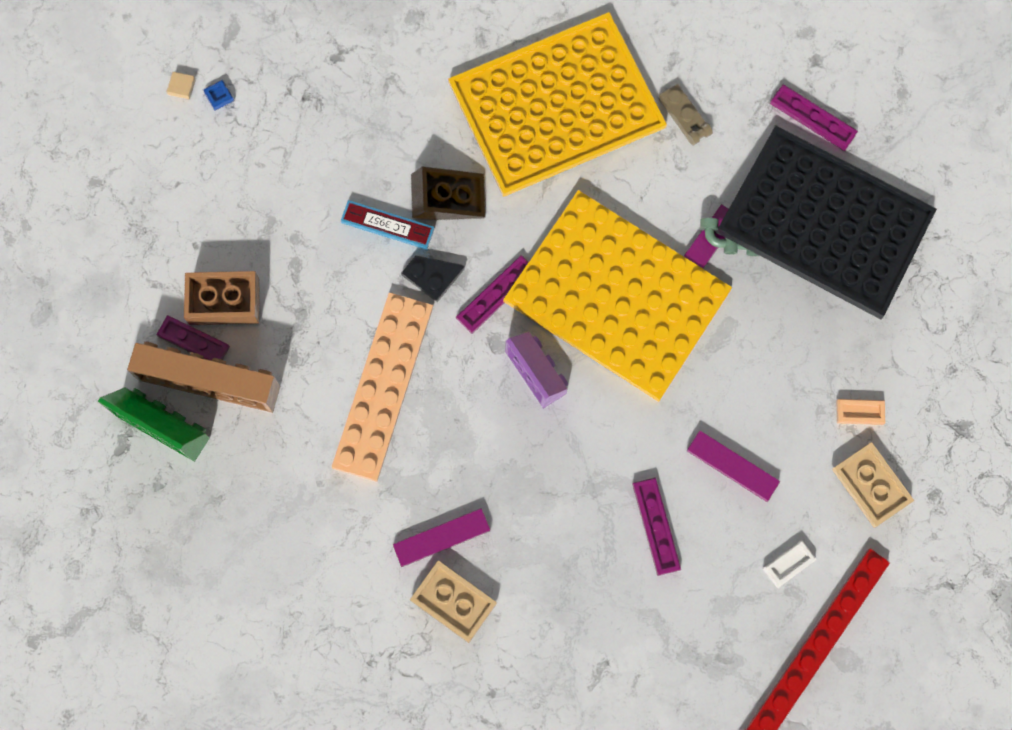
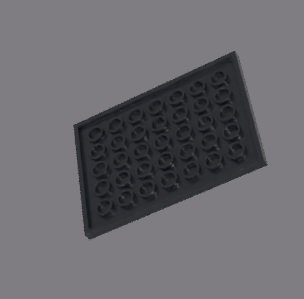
[716,125,937,320]

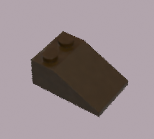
[411,166,485,220]

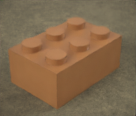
[184,271,260,325]

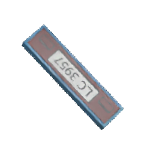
[341,200,435,250]

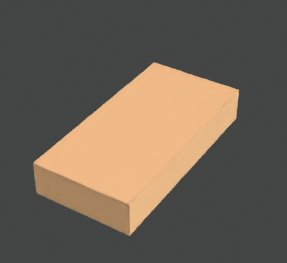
[836,399,885,425]

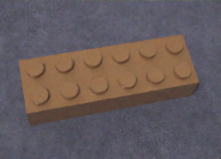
[127,341,281,413]

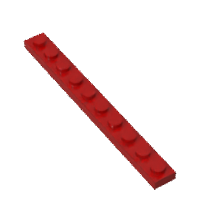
[745,548,890,730]

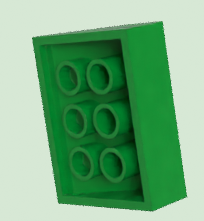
[97,387,210,462]

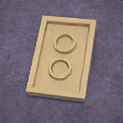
[832,442,914,528]
[410,560,497,643]

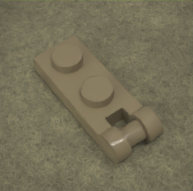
[659,84,713,145]

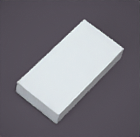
[763,540,817,588]

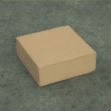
[166,72,196,100]

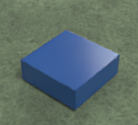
[203,80,234,111]

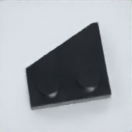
[401,256,465,302]

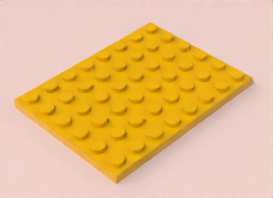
[448,12,667,197]
[503,190,733,402]

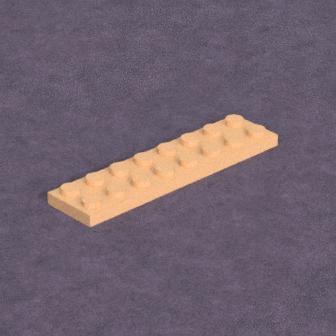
[332,292,433,482]

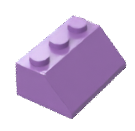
[505,332,568,409]

